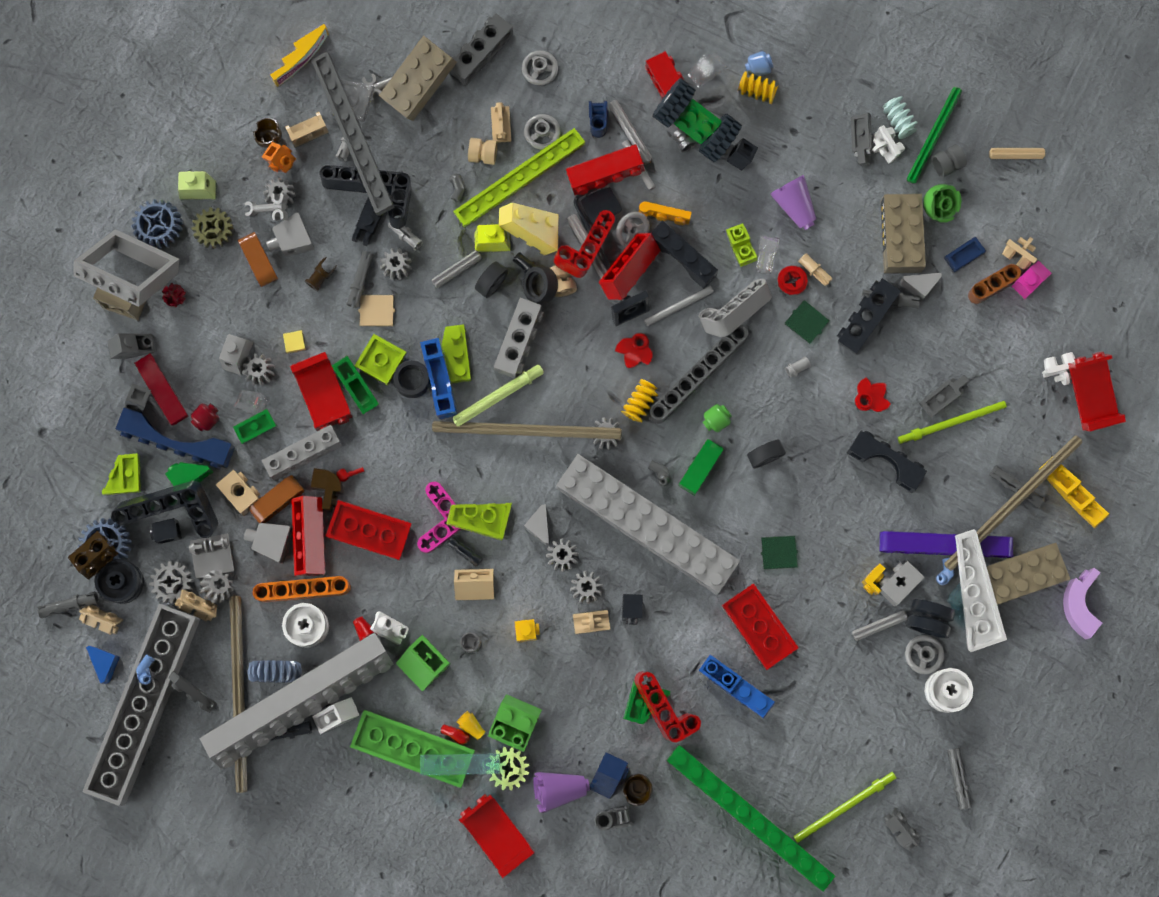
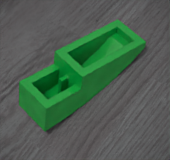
[331,355,379,414]
[678,439,724,496]

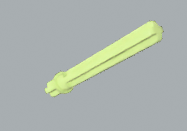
[453,365,544,426]

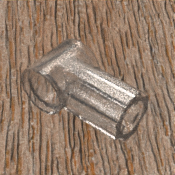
[755,235,780,274]

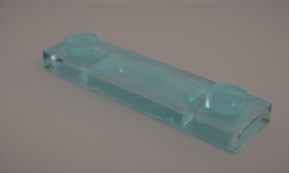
[420,754,500,775]

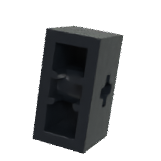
[622,594,643,625]

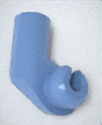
[136,654,155,685]

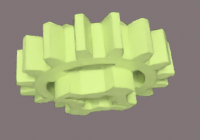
[486,747,529,790]

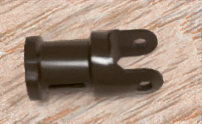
[305,257,337,292]

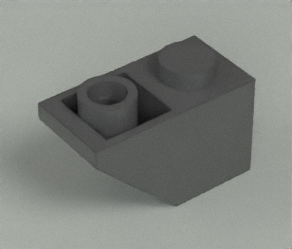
[107,333,155,359]

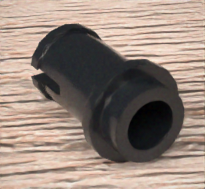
[513,252,537,274]

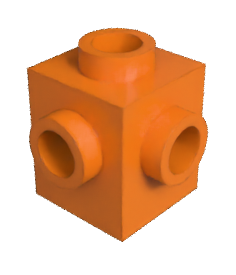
[262,142,296,173]

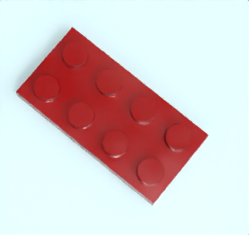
[326,500,412,561]
[721,583,799,670]

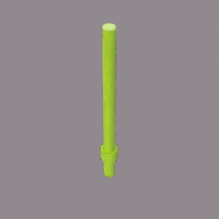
[897,401,1007,444]
[793,772,896,843]

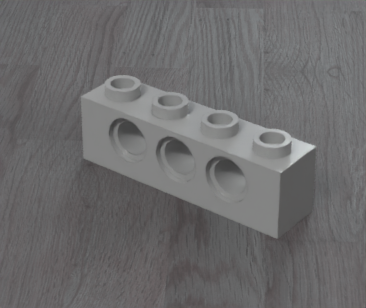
[494,298,544,378]
[262,425,342,481]

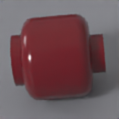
[191,403,220,432]

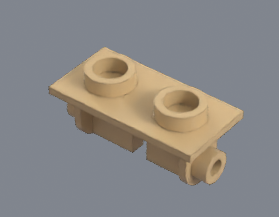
[491,102,511,143]
[175,589,217,621]
[79,605,123,635]

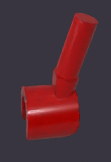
[336,467,365,482]

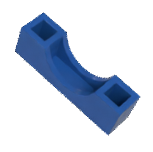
[420,338,458,420]

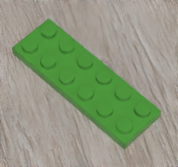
[350,710,475,788]

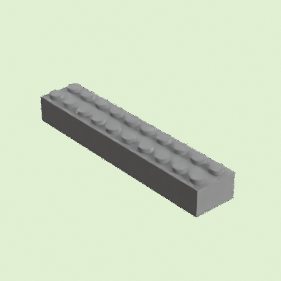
[556,454,740,595]
[82,603,201,806]
[199,632,394,769]

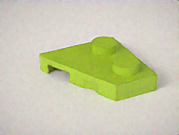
[102,453,141,495]

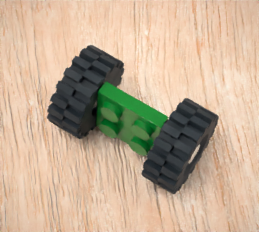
[652,78,742,163]

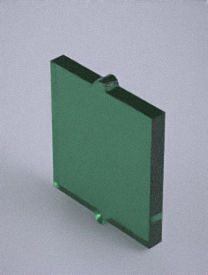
[784,300,830,344]
[760,536,798,570]

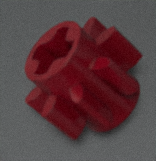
[162,283,186,308]

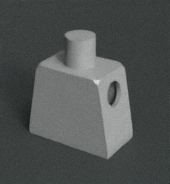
[266,212,314,256]
[219,334,253,375]
[244,523,293,564]

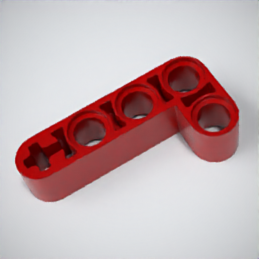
[554,210,615,278]
[634,671,701,742]

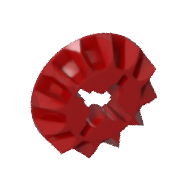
[777,266,808,295]

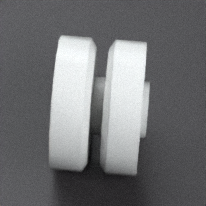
[282,603,329,648]
[924,668,973,713]

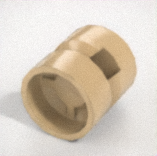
[468,138,497,165]
[550,265,577,297]

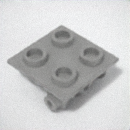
[189,533,234,579]

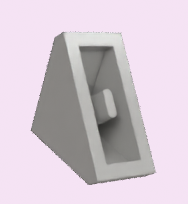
[900,273,942,301]
[524,504,549,545]

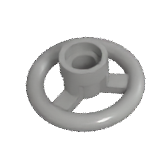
[522,50,558,86]
[524,114,561,149]
[616,212,650,247]
[905,635,944,674]

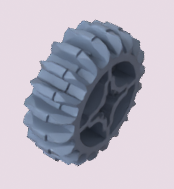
[131,199,183,249]
[78,518,132,560]
[248,660,302,682]

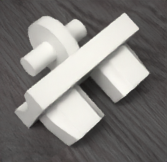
[872,125,905,164]
[1042,352,1075,385]
[370,611,409,645]

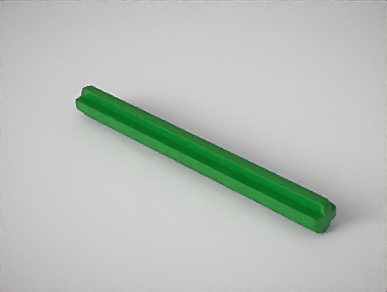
[907,87,962,184]

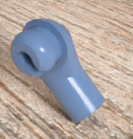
[936,558,954,585]

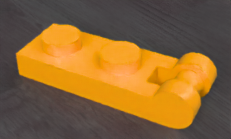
[639,201,692,226]

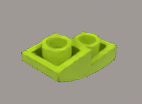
[726,223,757,267]

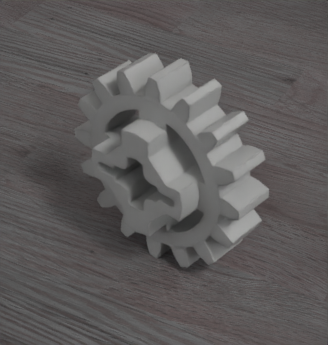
[149,561,194,604]

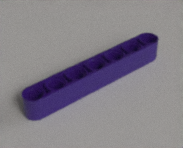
[879,531,1013,558]

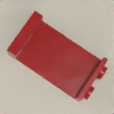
[290,352,353,432]
[1068,352,1126,432]
[459,794,535,878]

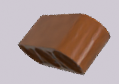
[238,232,278,287]
[968,264,1021,304]
[248,475,305,523]

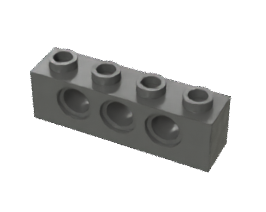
[449,13,513,87]

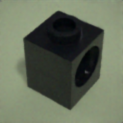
[727,138,758,171]
[150,518,182,544]

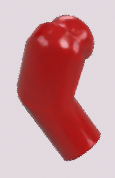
[441,724,470,745]

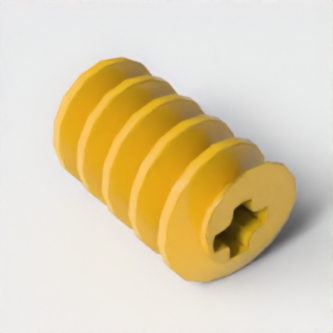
[737,71,778,104]
[621,379,659,423]

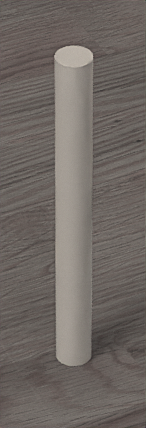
[644,286,714,327]

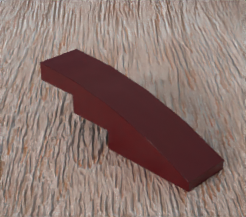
[134,353,189,426]

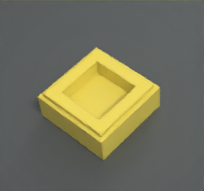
[283,330,306,353]

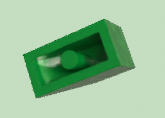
[165,462,213,486]

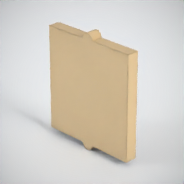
[358,295,395,326]

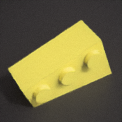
[499,203,559,255]

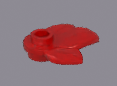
[615,333,653,368]
[855,377,891,412]

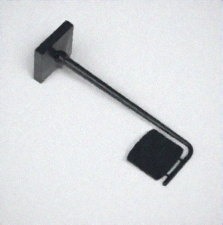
[573,184,650,326]

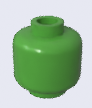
[703,404,732,433]

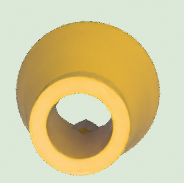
[457,711,486,740]

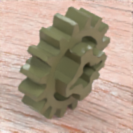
[191,207,234,249]

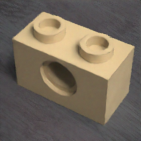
[216,470,260,516]

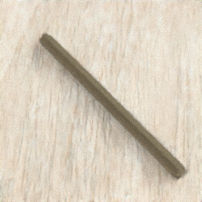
[432,421,622,439]
[944,436,1082,571]
[230,596,247,793]

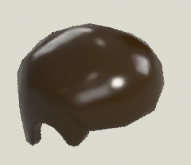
[253,118,282,148]
[623,774,653,806]

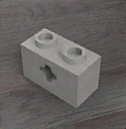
[879,561,924,607]

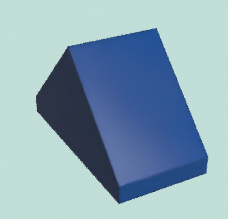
[86,646,120,684]

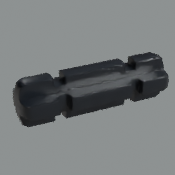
[448,537,482,566]

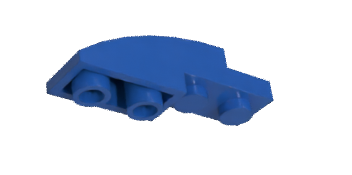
[699,655,775,719]

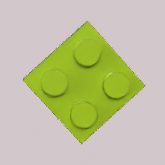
[355,334,407,386]

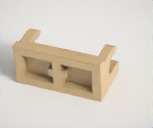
[285,112,328,147]

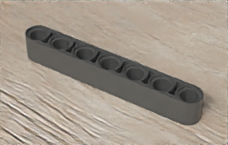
[650,325,748,424]

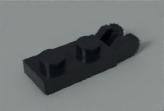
[352,197,382,246]

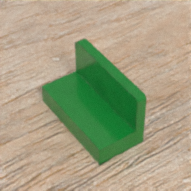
[233,409,278,444]

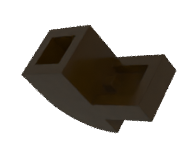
[310,468,344,512]

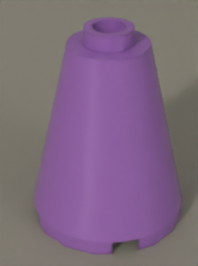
[770,175,816,230]
[533,772,590,813]

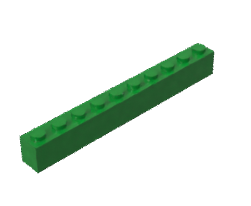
[666,745,836,892]

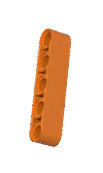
[253,576,351,602]

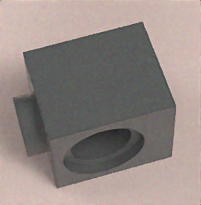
[124,383,151,414]

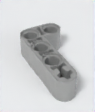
[698,279,772,337]

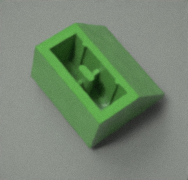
[396,635,451,692]
[488,694,542,752]

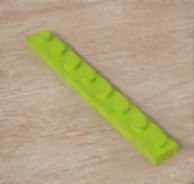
[453,128,585,228]

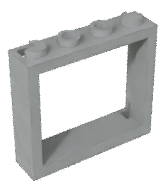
[73,229,179,307]

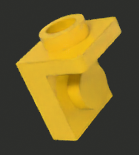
[862,564,886,595]

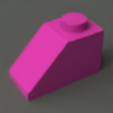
[1012,261,1052,299]

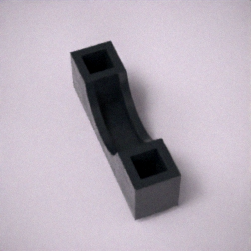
[651,220,718,289]
[846,430,927,493]

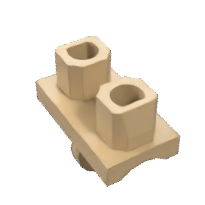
[1002,237,1037,270]
[573,610,610,634]

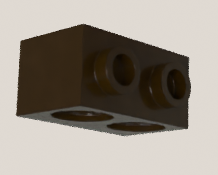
[68,531,119,580]

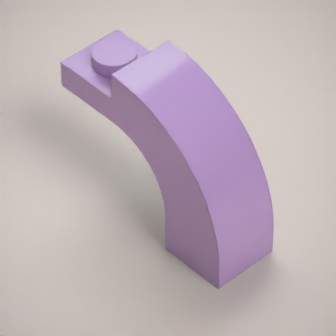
[1063,568,1102,639]

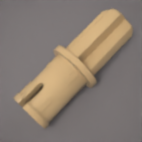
[798,253,832,286]

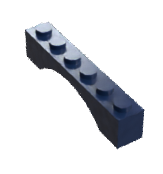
[115,408,235,469]

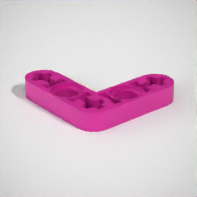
[417,482,461,553]

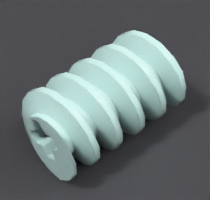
[882,96,918,139]

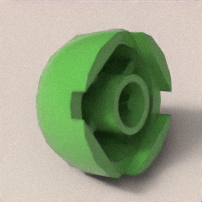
[923,184,962,223]

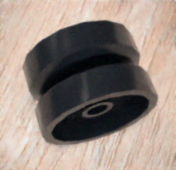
[94,559,144,604]
[906,599,956,638]

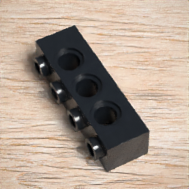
[837,278,901,355]

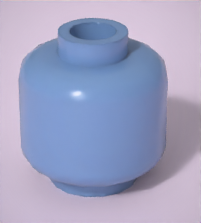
[745,51,774,78]

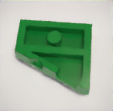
[623,681,671,724]

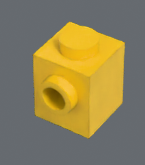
[515,619,540,643]

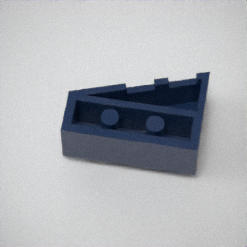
[590,752,630,799]

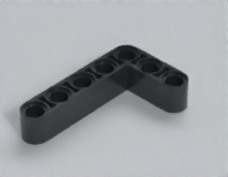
[319,165,412,229]
[111,481,219,538]

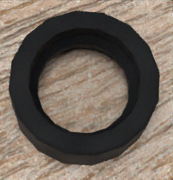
[475,261,508,298]
[523,267,558,303]
[393,360,430,398]
[747,439,786,469]

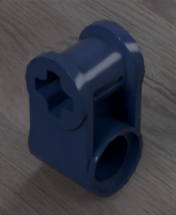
[589,101,608,138]

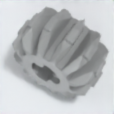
[263,178,296,209]
[380,248,412,280]
[242,354,275,386]
[592,417,622,450]
[546,539,579,572]
[199,570,234,603]
[570,571,603,604]

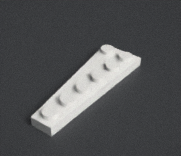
[955,529,1007,652]

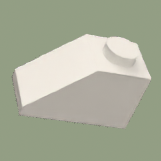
[312,697,359,734]

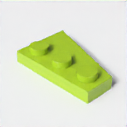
[442,324,471,383]
[446,503,512,540]

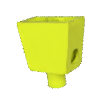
[474,224,511,252]

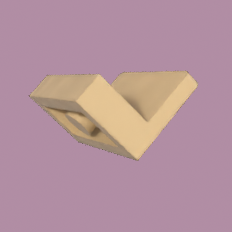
[454,569,494,600]

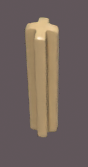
[989,148,1045,159]

